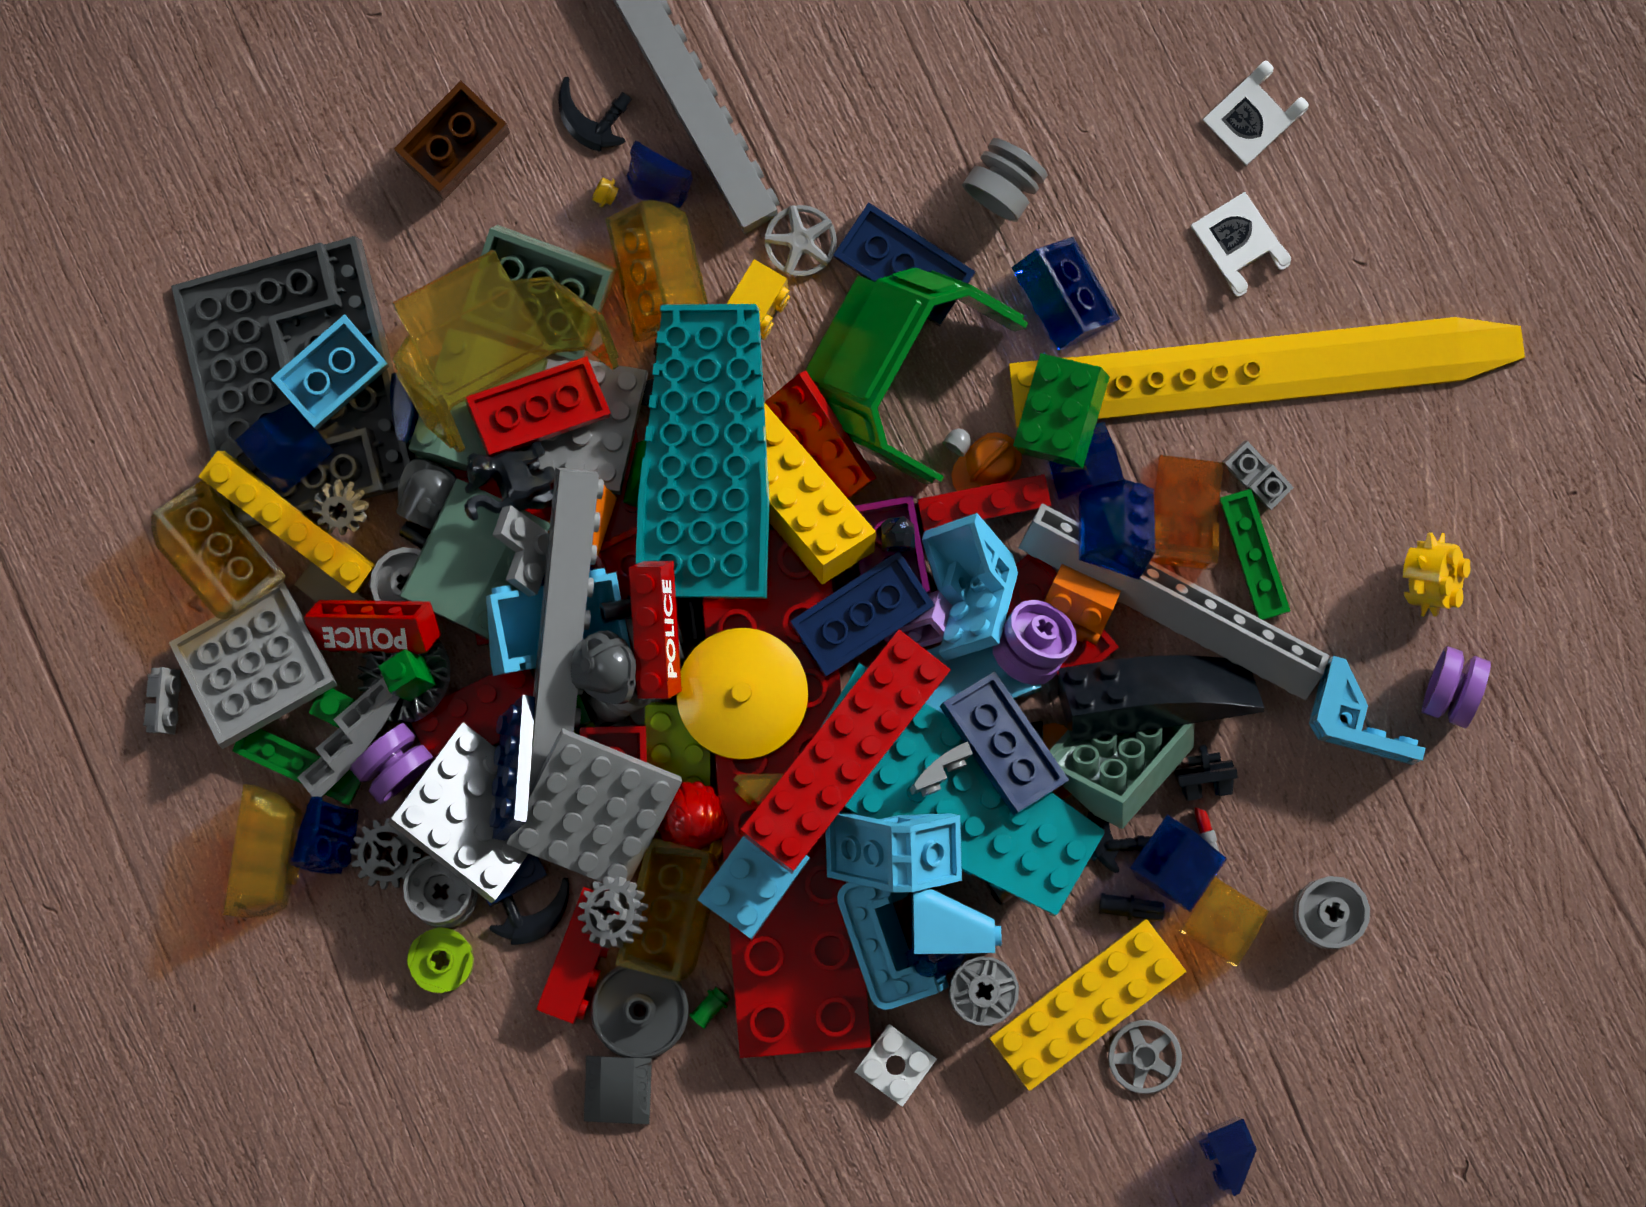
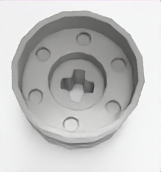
[962,138,1048,222]
[403,855,478,928]
[949,957,1019,1026]

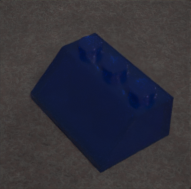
[1011,237,1120,351]
[1079,479,1155,580]

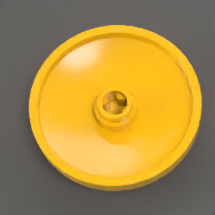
[676,628,808,760]

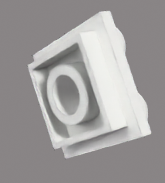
[855,1024,937,1107]

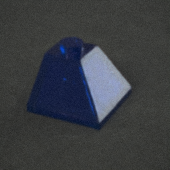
[235,402,334,493]
[1048,422,1124,500]

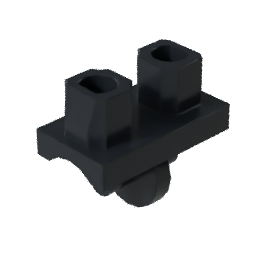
[1174,745,1238,801]

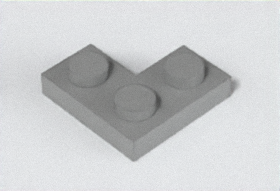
[493,505,549,597]

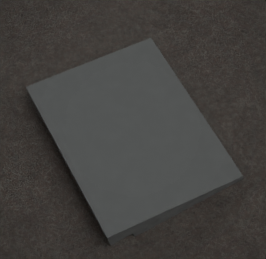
[171,236,415,532]

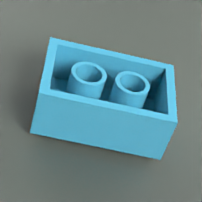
[271,314,390,429]
[697,836,810,939]

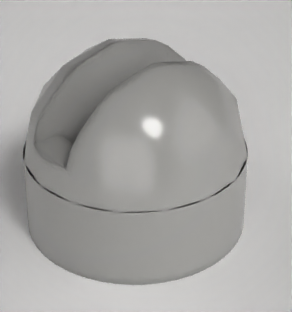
[943,428,971,457]

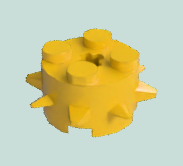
[1403,532,1471,617]

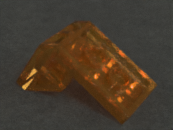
[1147,455,1224,571]

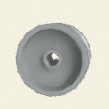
[370,547,421,601]
[1293,876,1370,949]

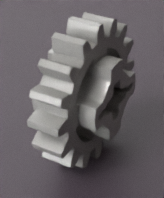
[350,818,423,890]
[578,876,648,948]

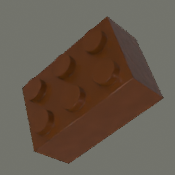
[394,80,510,200]

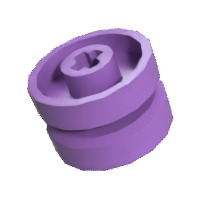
[992,600,1077,685]
[1422,646,1491,728]
[350,723,434,804]

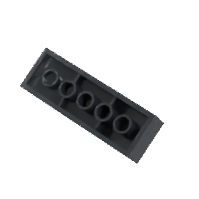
[1058,655,1264,742]

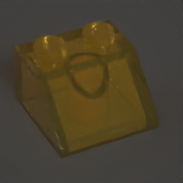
[1179,876,1269,966]

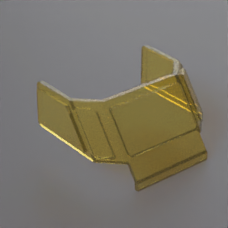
[392,250,619,453]

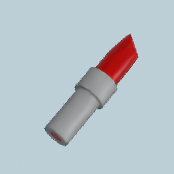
[1194,807,1223,868]

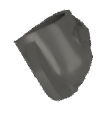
[396,458,457,529]
[571,630,636,704]

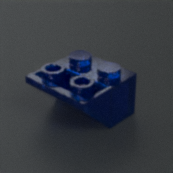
[1130,815,1227,912]
[1198,1116,1257,1196]

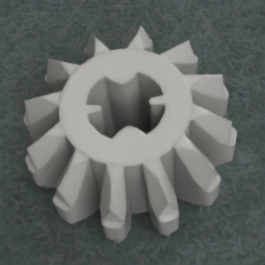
[312,479,369,536]

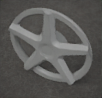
[765,205,837,276]
[1108,1020,1182,1094]

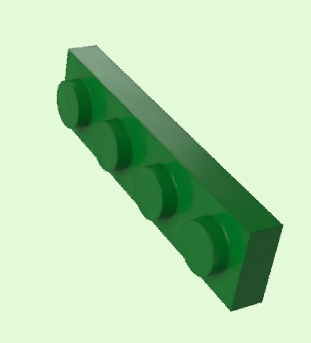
[1219,488,1290,620]
[232,729,362,806]

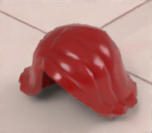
[657,781,728,854]

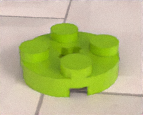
[407,927,474,993]

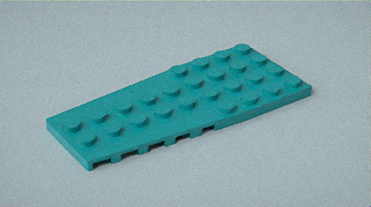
[636,304,770,599]
[818,663,1105,916]

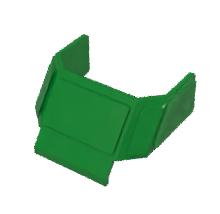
[804,268,1028,484]

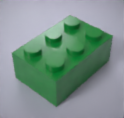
[1013,353,1110,469]

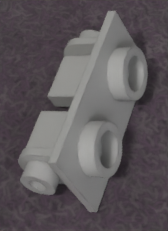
[143,667,181,735]

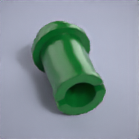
[689,986,730,1029]

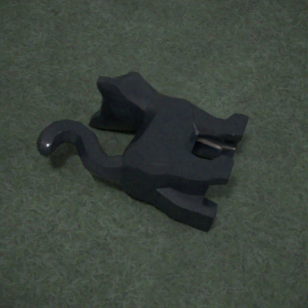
[464,441,555,521]

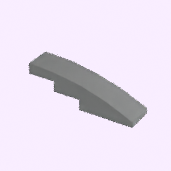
[297,678,400,801]

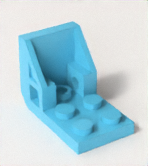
[922,513,1018,661]
[1309,656,1426,765]
[826,811,962,892]

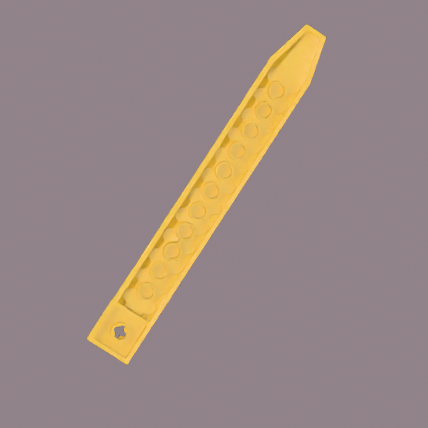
[1009,317,1525,428]

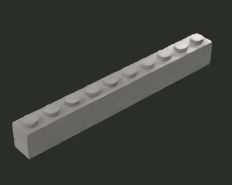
[613,0,780,234]
[529,467,604,791]
[1018,503,1330,700]

